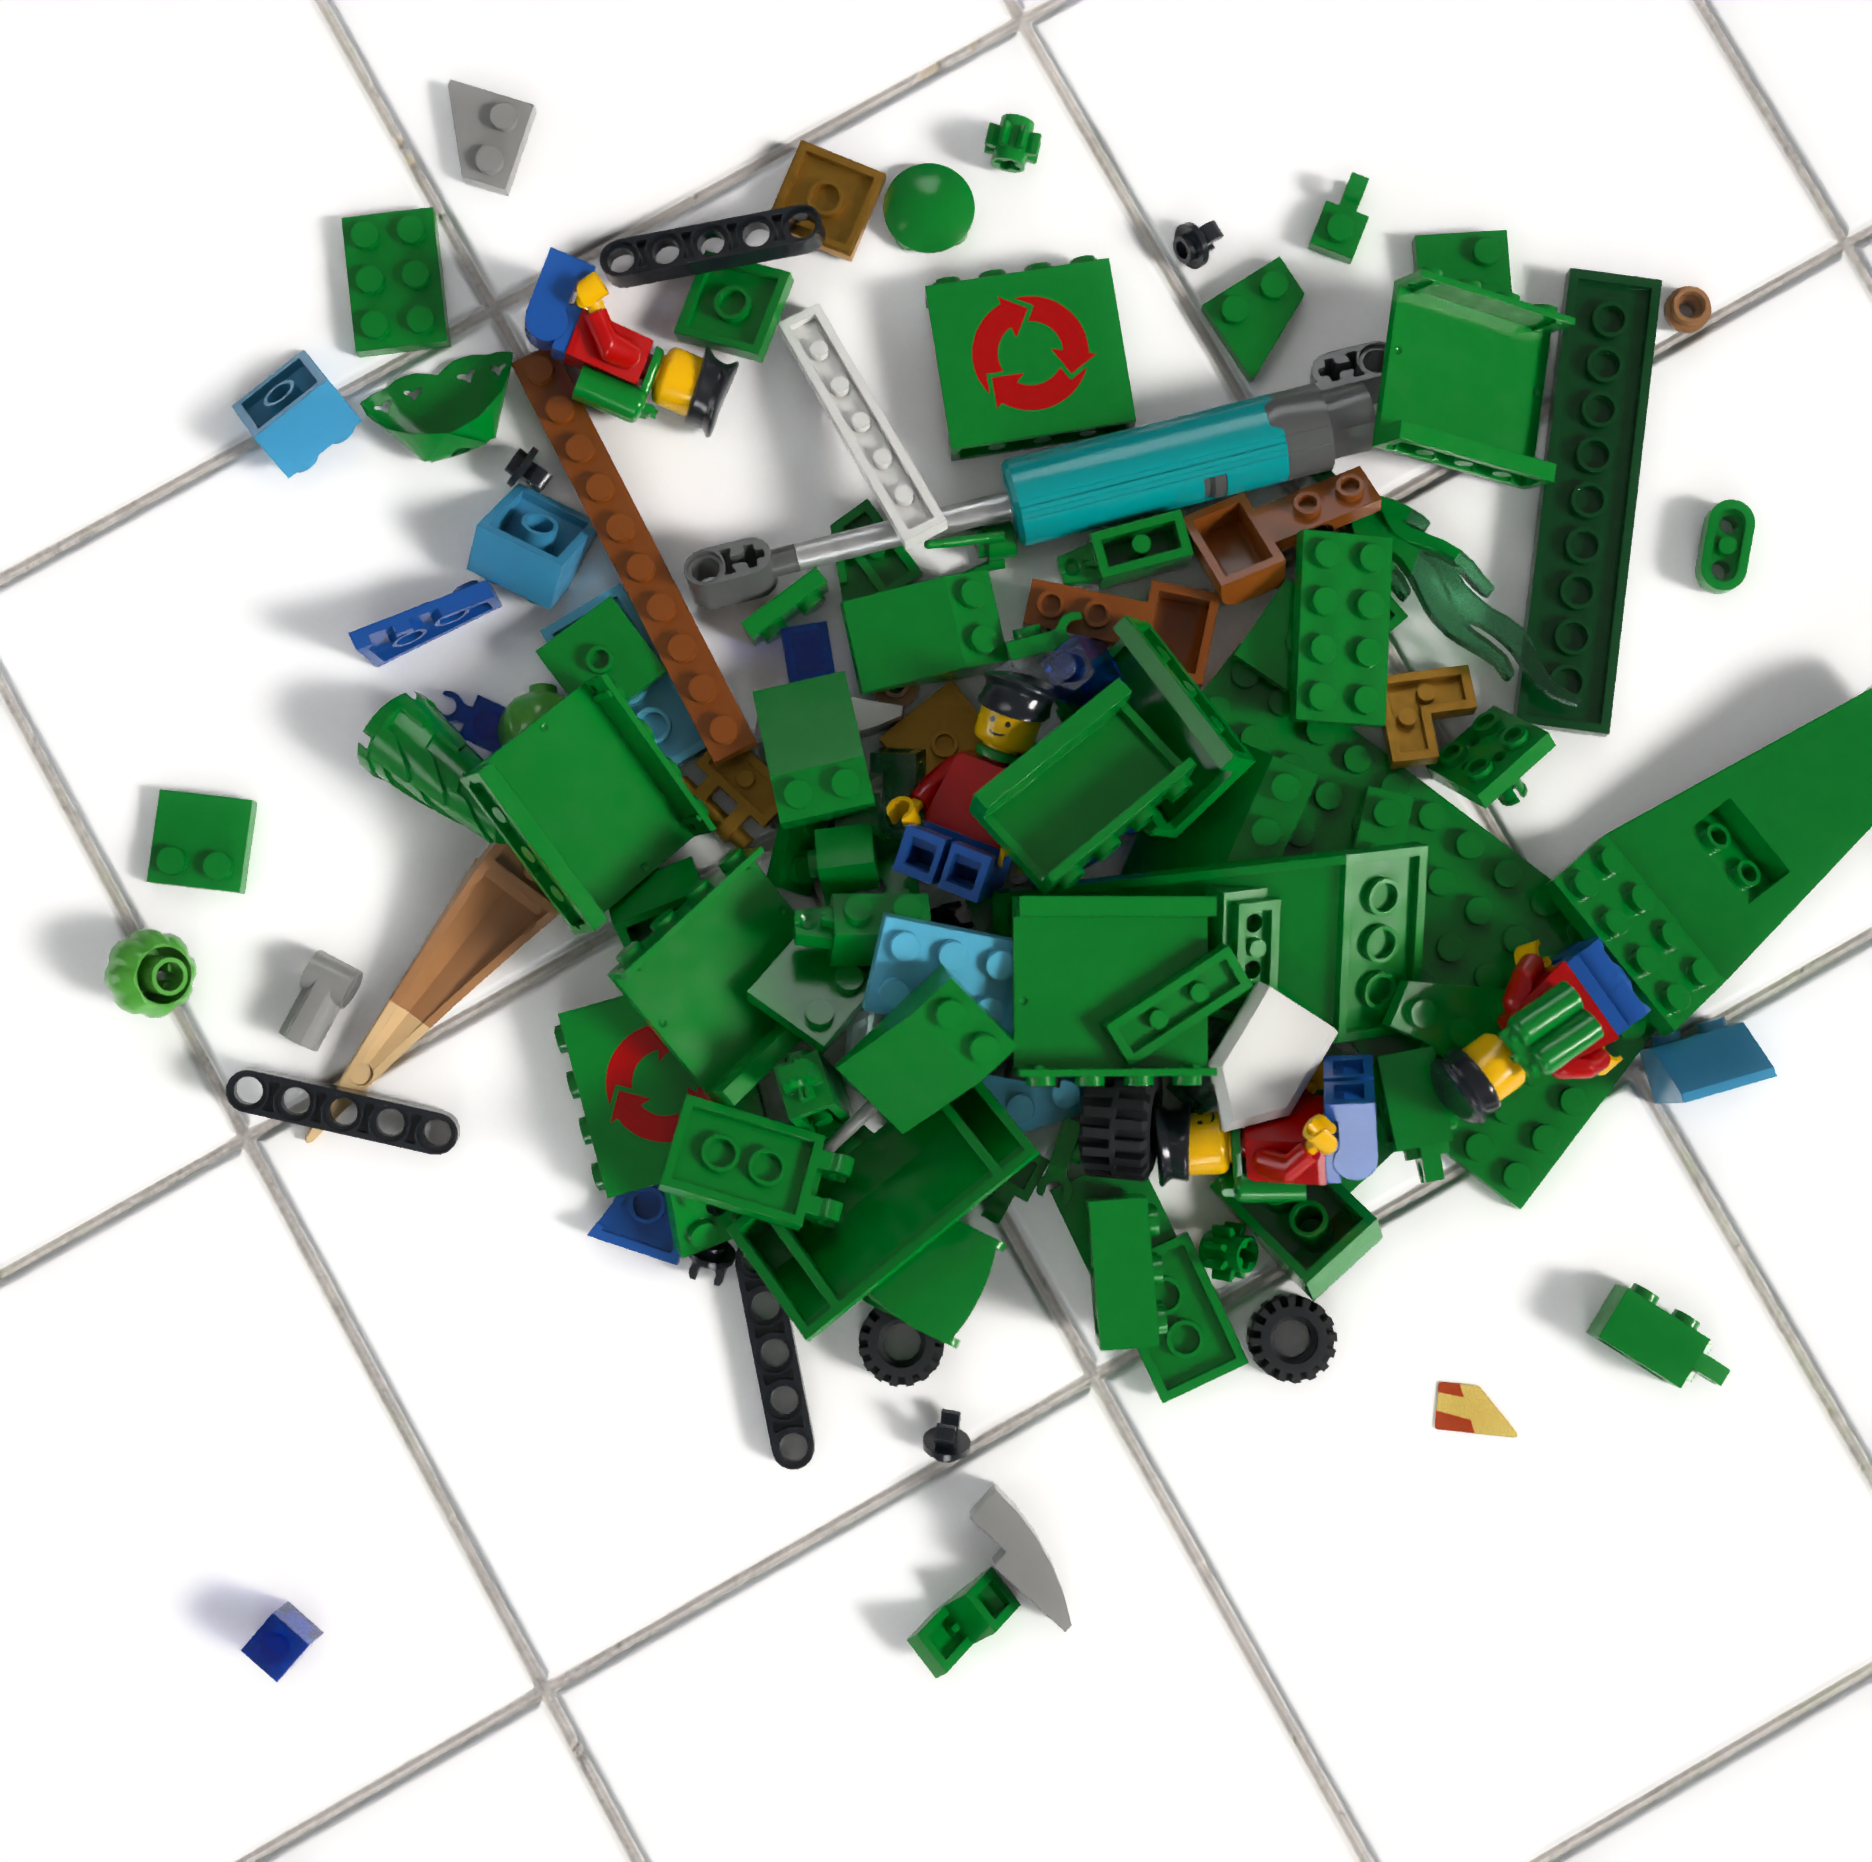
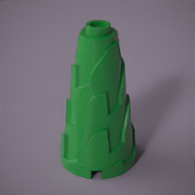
[357,691,507,844]

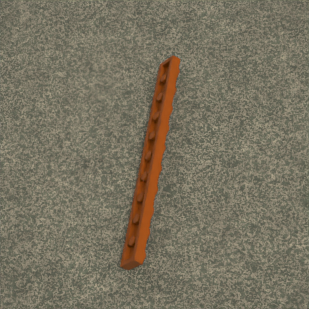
[512,349,759,767]

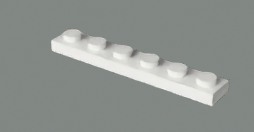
[778,303,948,550]

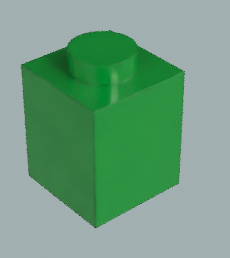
[807,822,880,895]

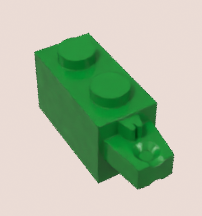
[1056,509,1194,590]
[793,893,931,966]
[1372,1046,1457,1183]
[773,1049,854,1137]
[1586,1283,1731,1389]

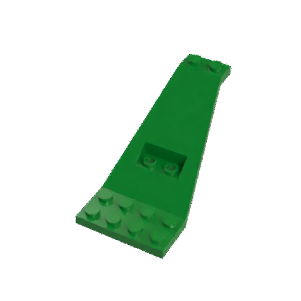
[1542,684,1872,1037]
[992,841,1428,1043]

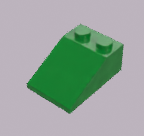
[840,570,1009,695]
[752,671,876,830]
[835,964,1018,1134]
[1209,1178,1383,1301]

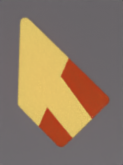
[1435,1382,1518,1438]

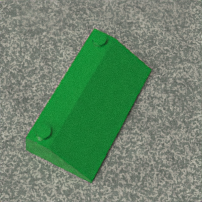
[726,1081,1040,1342]

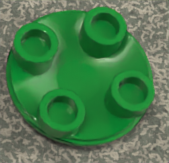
[883,163,975,253]

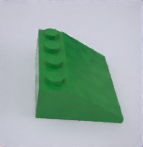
[1121,742,1320,926]

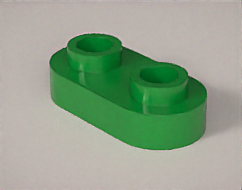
[1695,499,1755,594]

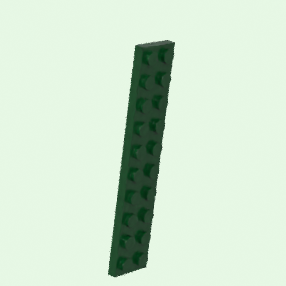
[1513,268,1662,737]

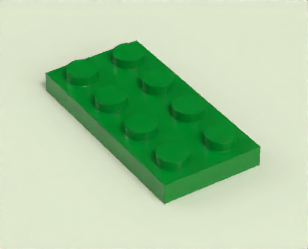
[1289,529,1393,728]

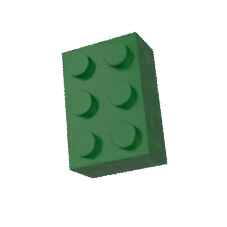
[1084,1194,1168,1351]

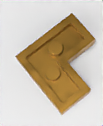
[1382,665,1477,769]

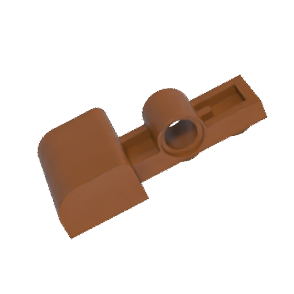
[1183,466,1382,605]
[1022,578,1220,688]

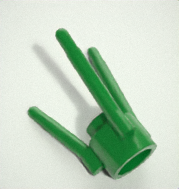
[924,520,1017,574]

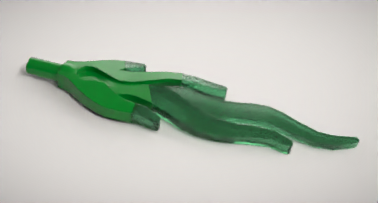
[1312,470,1582,707]

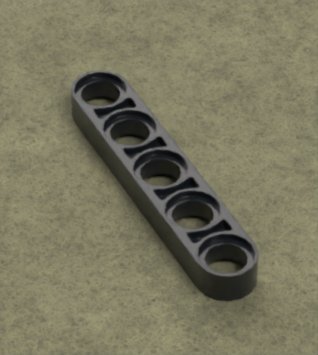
[599,204,826,288]
[226,1067,460,1155]
[735,1247,815,1470]

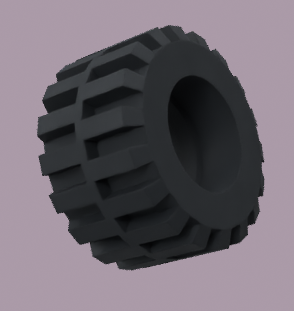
[1079,1076,1163,1181]

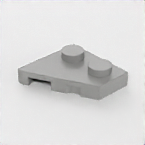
[448,79,537,197]

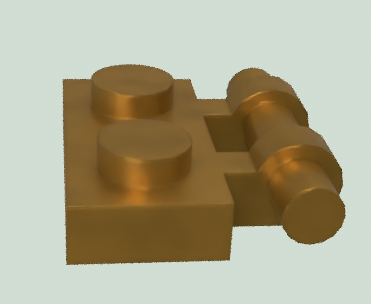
[682,750,778,850]

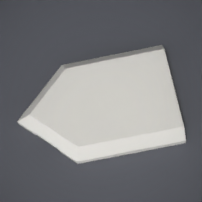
[1208,981,1338,1132]

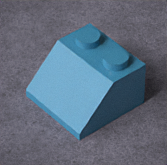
[232,349,362,479]
[466,483,597,610]
[1639,1016,1777,1104]

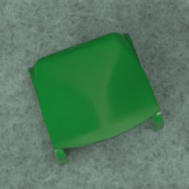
[862,1221,1007,1349]

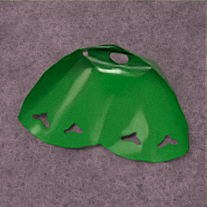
[360,351,513,463]

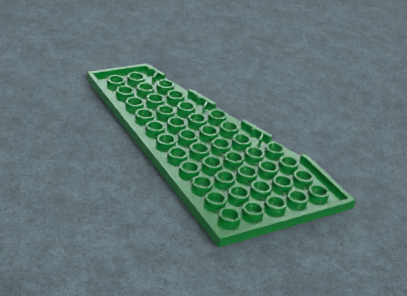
[1202,643,1656,1210]

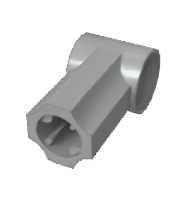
[278,950,364,1051]

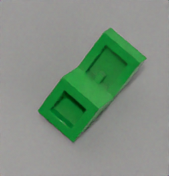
[907,1567,1021,1678]

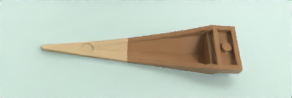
[305,842,559,1143]

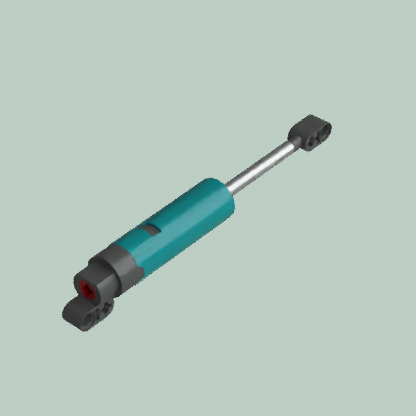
[684,341,1386,610]

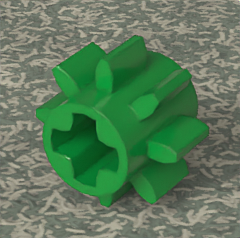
[984,114,1042,173]
[1199,1221,1259,1283]

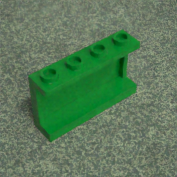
[1055,615,1256,838]
[968,678,1197,896]

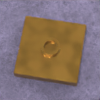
[771,140,887,262]
[879,680,982,786]

